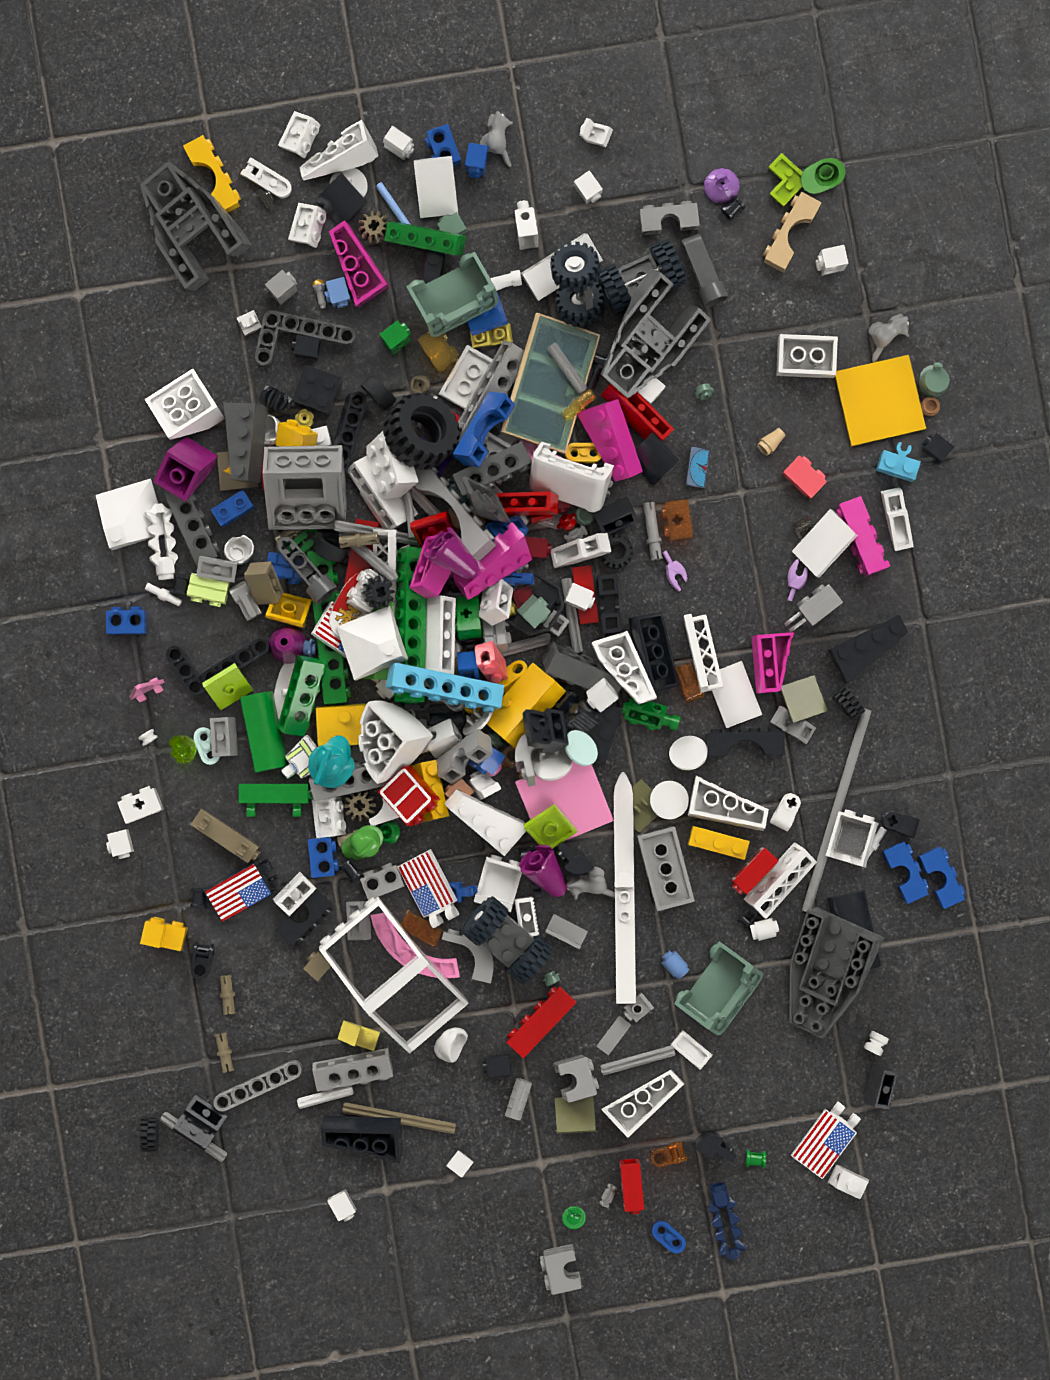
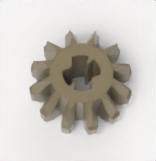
[358,211,387,244]
[343,791,376,822]

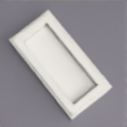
[671,1030,712,1070]

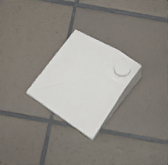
[145,369,225,440]
[96,479,164,550]
[337,606,408,681]

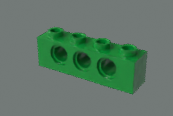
[385,222,466,255]
[277,655,325,737]

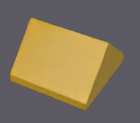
[265,592,312,629]

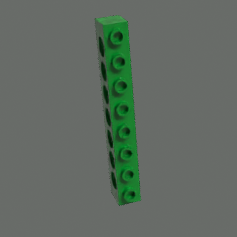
[393,546,427,704]
[307,551,351,705]

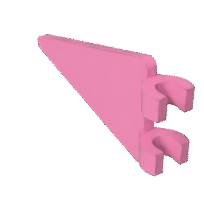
[129,677,165,703]

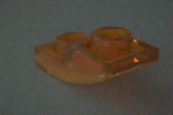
[400,910,444,947]

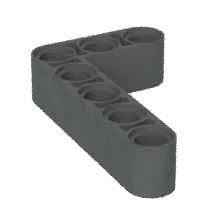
[255,311,356,368]

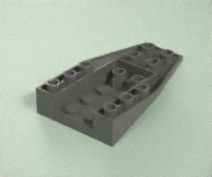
[789,907,884,1039]

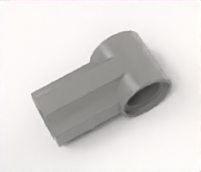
[229,580,262,621]

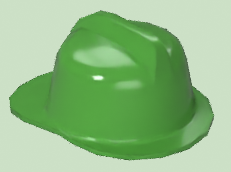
[801,158,846,194]
[341,825,384,860]

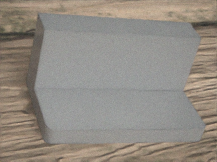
[196,556,238,583]
[210,717,238,757]
[545,914,588,949]

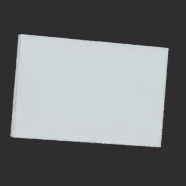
[414,156,458,218]
[439,345,493,410]
[792,509,858,578]
[707,661,762,728]

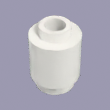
[750,918,779,941]

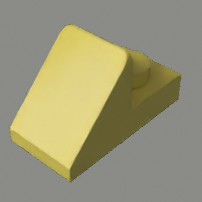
[338,1020,380,1051]

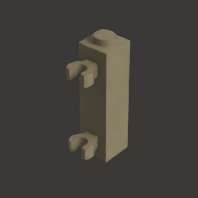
[191,809,261,863]

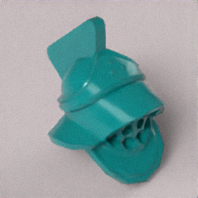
[308,735,355,788]

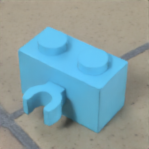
[876,442,921,482]

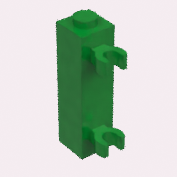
[239,784,313,817]

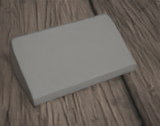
[346,901,371,940]

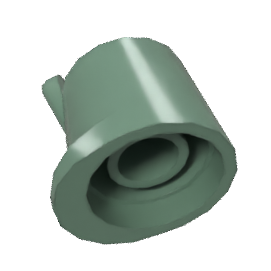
[919,362,950,398]

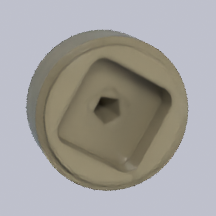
[410,375,430,394]

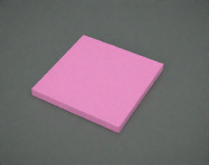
[515,760,614,841]

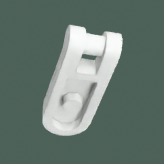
[240,158,292,198]

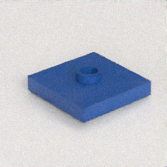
[467,291,508,336]

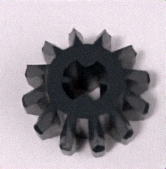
[259,386,292,414]
[361,576,395,609]

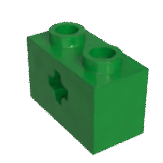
[379,320,411,355]
[455,595,482,640]

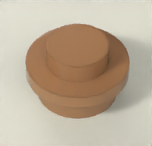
[921,397,940,416]

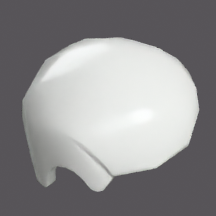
[264,415,280,446]
[224,535,254,565]

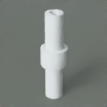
[145,583,182,606]
[860,827,887,858]

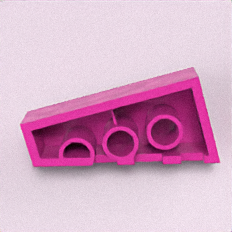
[329,220,390,308]
[576,399,643,482]
[836,496,890,577]
[452,522,532,600]

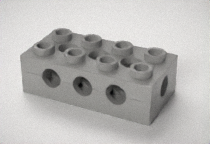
[637,826,695,911]

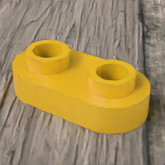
[564,443,601,463]

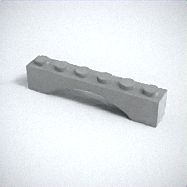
[414,467,496,561]

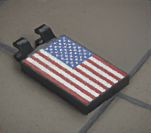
[203,859,282,923]

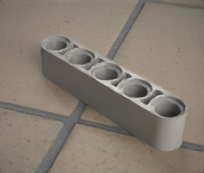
[214,1060,303,1111]

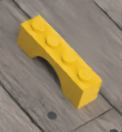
[183,135,241,213]

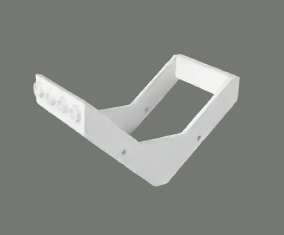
[319,897,469,1054]

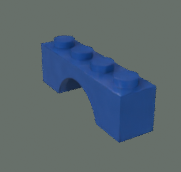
[453,392,515,467]

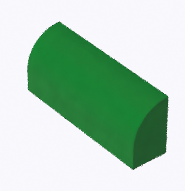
[240,691,288,773]

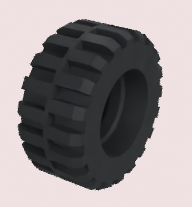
[383,393,460,470]

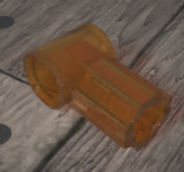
[676,662,705,703]

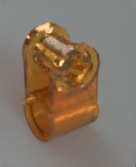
[649,1140,688,1167]

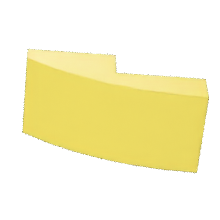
[470,323,513,348]

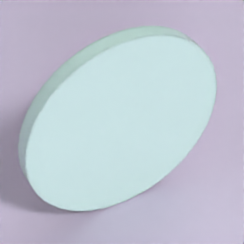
[565,730,598,766]

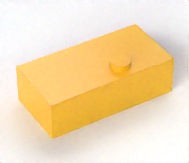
[487,663,566,749]
[316,702,394,747]

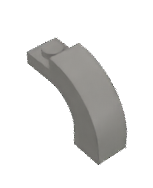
[515,732,540,787]
[442,929,494,984]

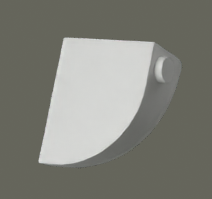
[359,701,433,784]

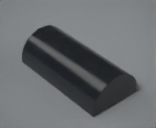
[628,612,680,692]
[827,890,881,969]

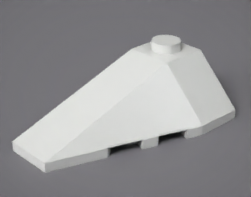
[299,120,378,180]
[592,631,657,705]

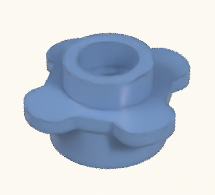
[303,639,318,658]

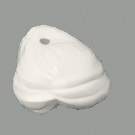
[434,1027,468,1063]

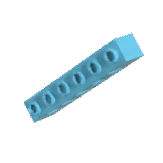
[386,663,504,712]

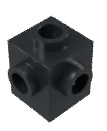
[554,687,579,714]

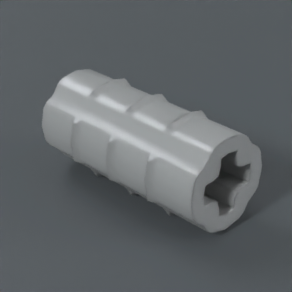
[505,1078,532,1120]

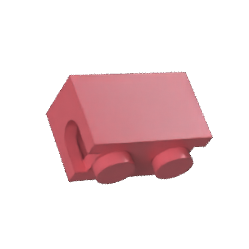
[782,455,827,500]
[474,641,508,683]

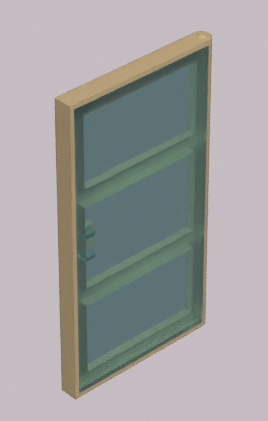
[500,313,600,454]

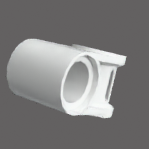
[770,793,801,831]

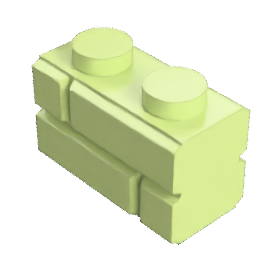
[187,573,231,607]

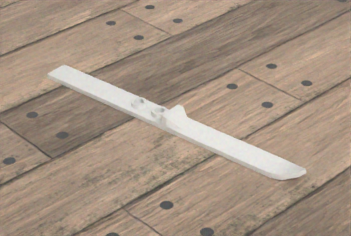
[614,772,636,1004]

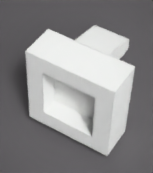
[237,310,261,336]

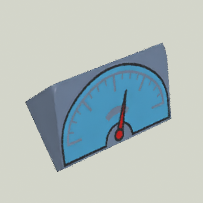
[686,447,710,488]

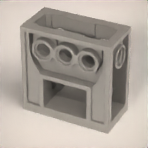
[263,445,347,530]

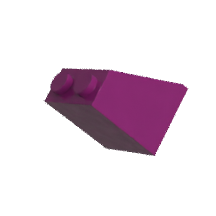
[153,437,218,502]

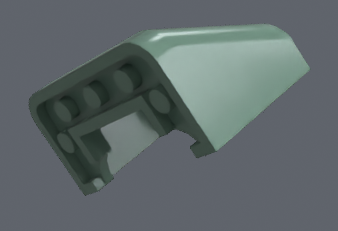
[406,252,499,337]
[674,941,763,1035]

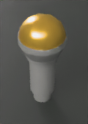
[312,279,326,309]

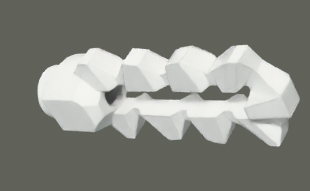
[144,503,178,580]

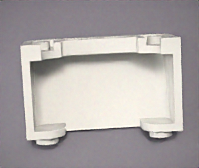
[529,442,614,512]

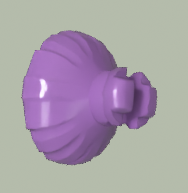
[704,168,740,204]

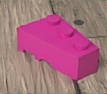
[409,535,461,599]
[751,632,794,694]

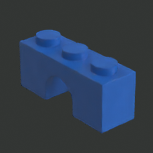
[881,841,929,904]
[917,846,966,909]

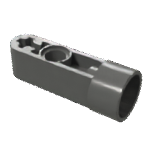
[681,233,729,308]
[278,537,337,604]

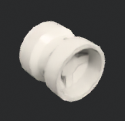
[863,1031,889,1056]

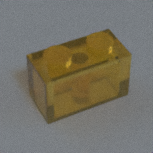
[417,332,459,373]

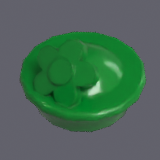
[380,820,400,844]
[562,1206,586,1230]

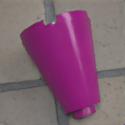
[425,527,479,579]
[269,626,307,664]
[519,845,567,897]

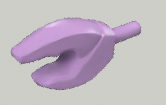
[662,550,687,592]
[788,559,808,602]

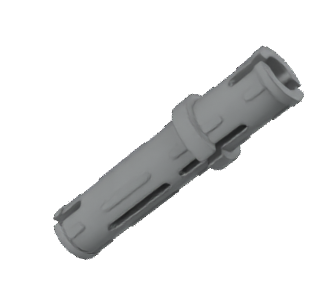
[643,502,663,561]

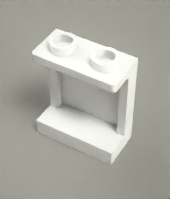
[474,854,522,912]

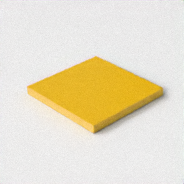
[835,355,926,447]

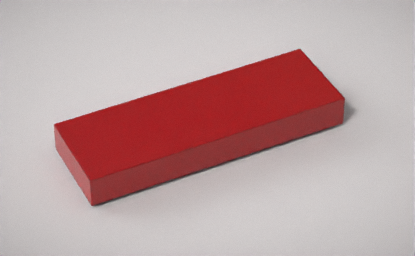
[572,565,599,625]

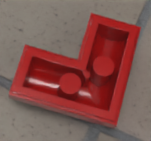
[410,511,453,548]

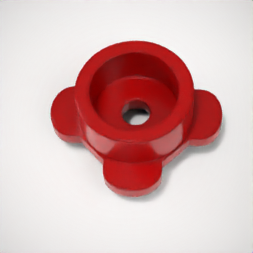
[557,513,577,531]

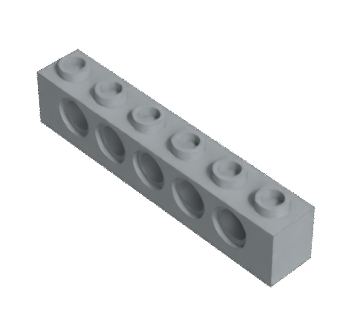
[458,340,524,442]

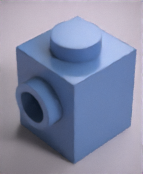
[325,277,351,308]

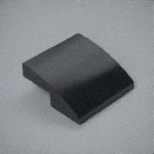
[316,173,368,225]
[636,432,679,486]

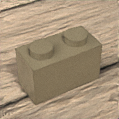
[245,561,283,605]

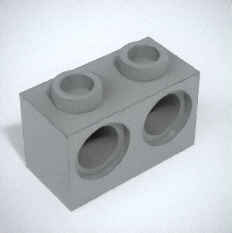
[360,863,405,900]

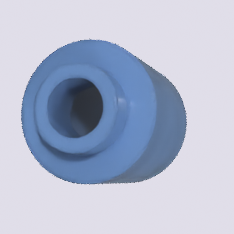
[661,951,689,979]

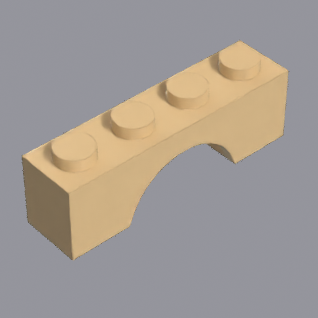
[763,192,821,273]

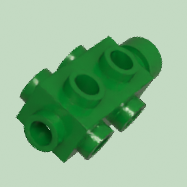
[622,696,680,731]

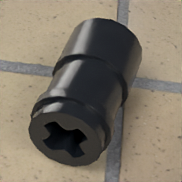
[426,711,464,729]

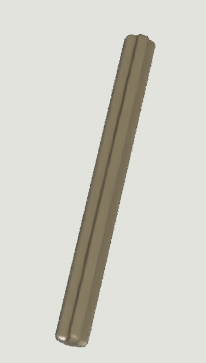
[342,1103,456,1134]

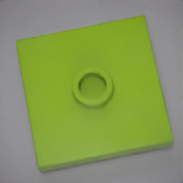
[202,663,253,710]
[524,803,577,849]

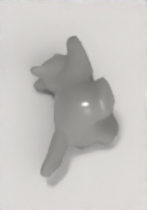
[480,111,513,167]
[868,314,909,363]
[566,867,615,900]

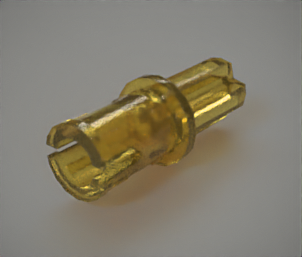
[561,389,596,421]

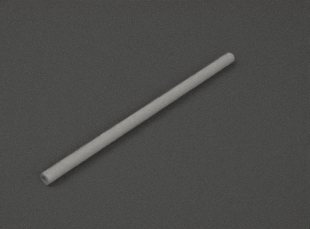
[802,709,872,912]

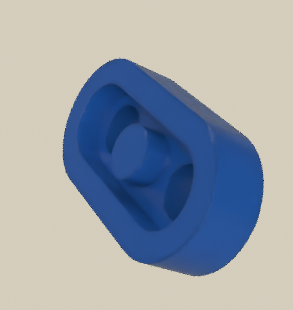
[652,1220,686,1254]

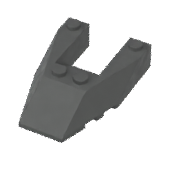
[140,161,252,291]
[601,268,712,398]

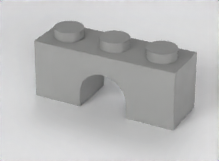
[639,201,700,235]
[437,729,493,784]

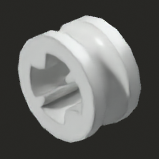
[138,729,158,746]

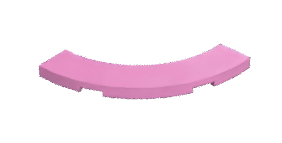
[370,913,460,978]

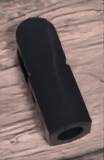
[737,901,769,929]

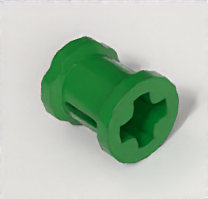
[745,1150,766,1168]

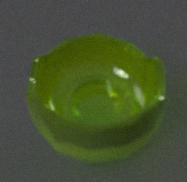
[168,735,197,765]

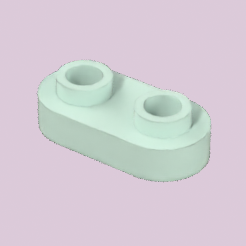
[194,727,220,765]

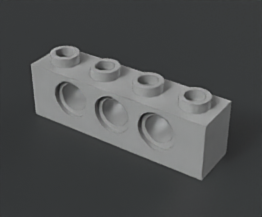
[309,762,389,802]
[312,1048,393,1092]

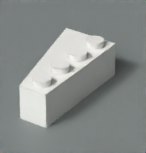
[688,776,769,831]
[444,789,526,856]
[601,1070,685,1138]

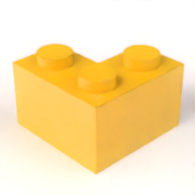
[140,917,188,951]

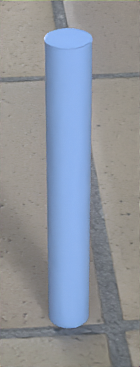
[375,182,410,224]

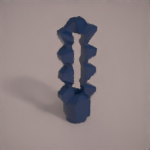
[708,1182,746,1260]

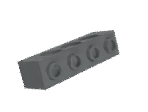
[452,442,532,498]
[165,493,221,566]

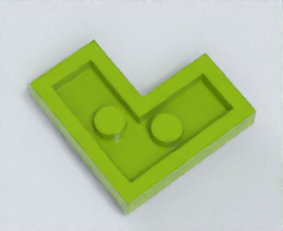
[768,153,803,208]

